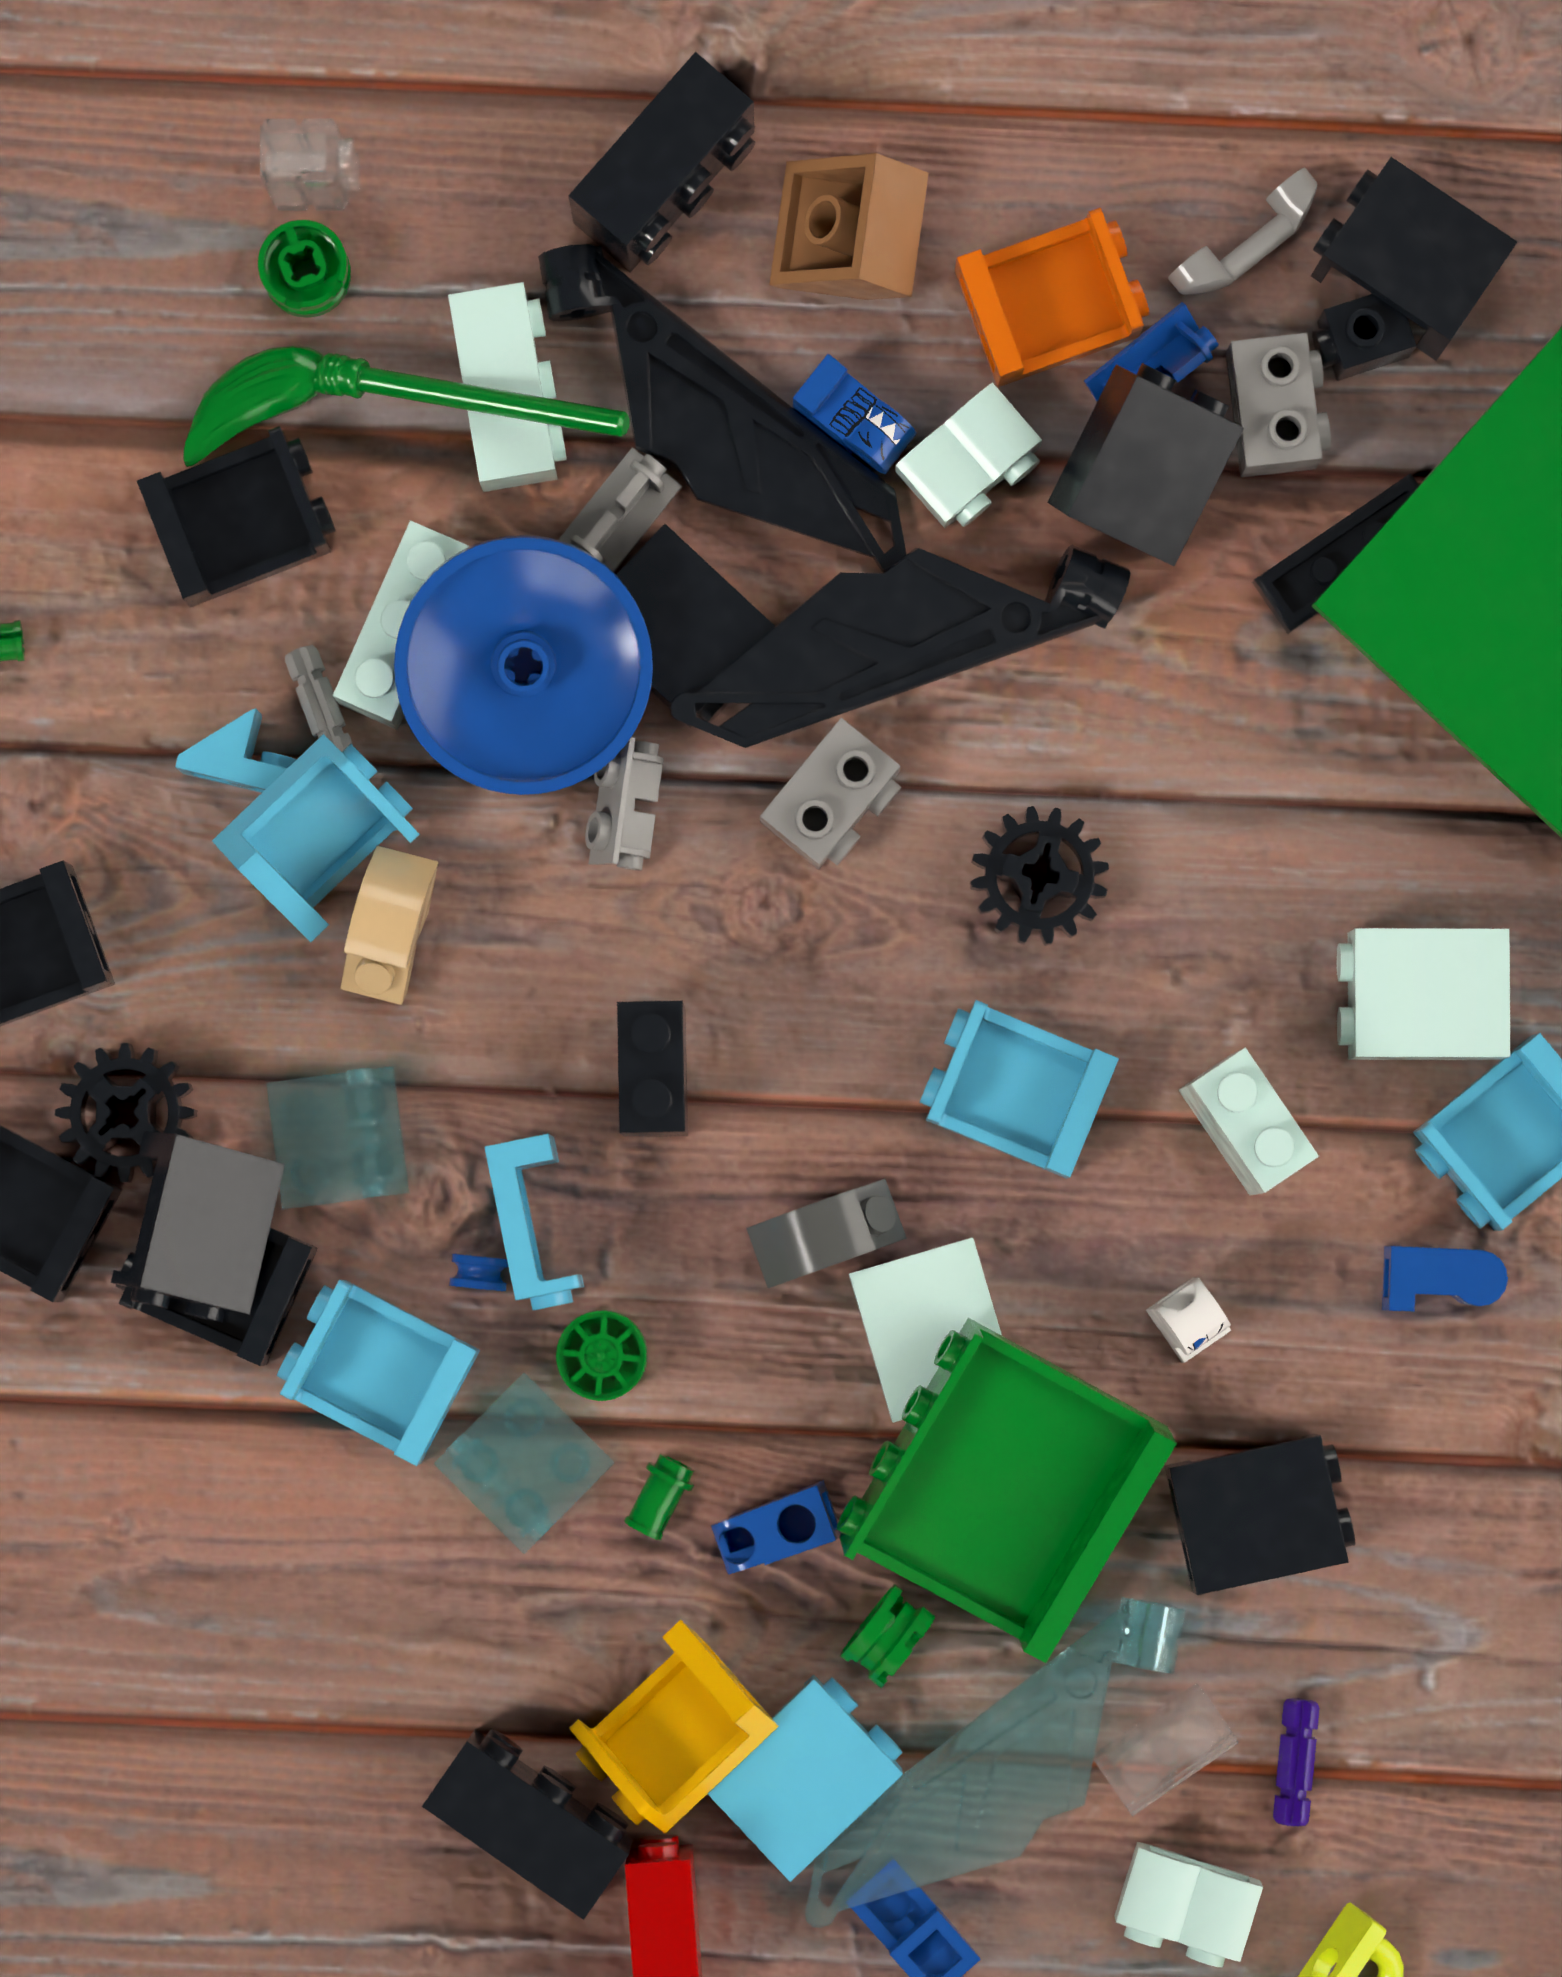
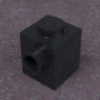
[1312,294,1417,381]

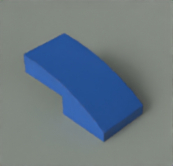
[844,1855,981,1977]

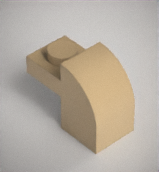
[340,846,438,1005]

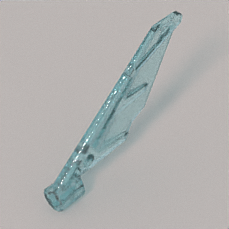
[805,1597,1186,1928]

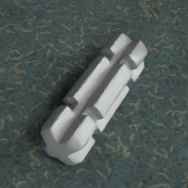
[285,645,353,752]

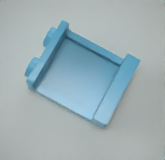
[212,734,420,942]
[919,1000,1119,1179]
[1413,1033,1562,1231]
[484,1134,584,1311]
[277,1280,480,1466]
[708,1675,903,1882]

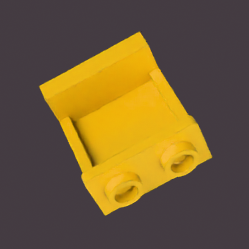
[569,1619,779,1834]

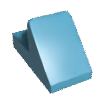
[175,708,297,793]

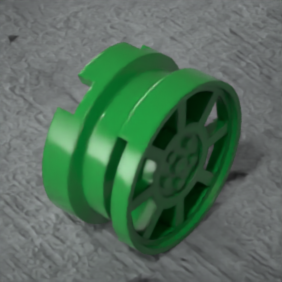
[258,220,351,318]
[556,1310,648,1401]
[840,1584,936,1688]

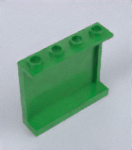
[837,1318,1177,1663]

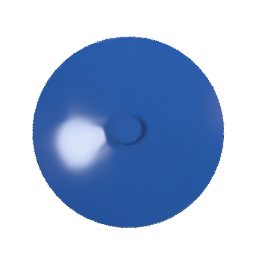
[394,535,653,795]

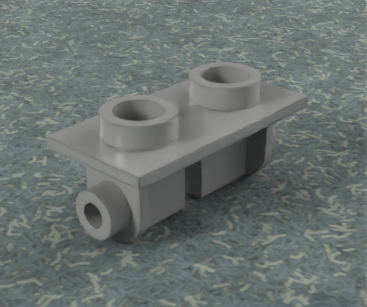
[558,447,682,573]
[585,737,664,871]

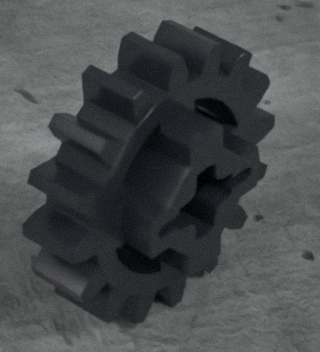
[970,806,1109,946]
[55,1043,198,1183]

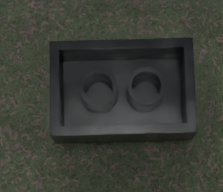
[568,51,755,273]
[422,1728,633,1920]

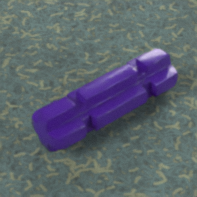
[1273,1698,1320,1827]

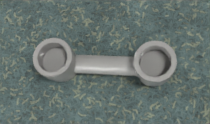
[1168,167,1318,295]

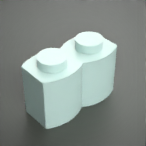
[896,382,1042,528]
[1114,1842,1263,1968]

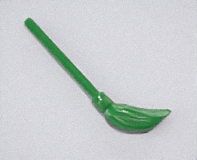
[183,345,630,467]

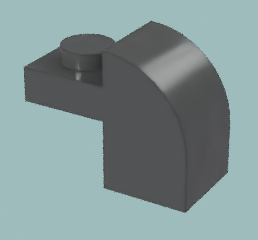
[746,1179,907,1288]

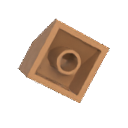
[769,153,929,300]

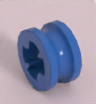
[449,1254,508,1291]

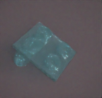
[266,1066,409,1210]
[434,1372,615,1554]

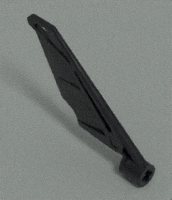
[538,244,907,572]
[669,545,1131,748]

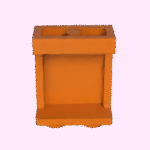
[954,207,1150,388]

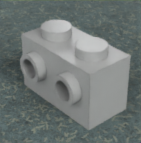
[1225,333,1331,478]
[760,718,902,870]

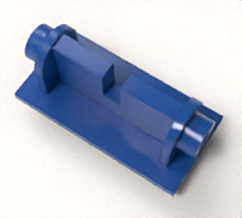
[1084,302,1219,402]

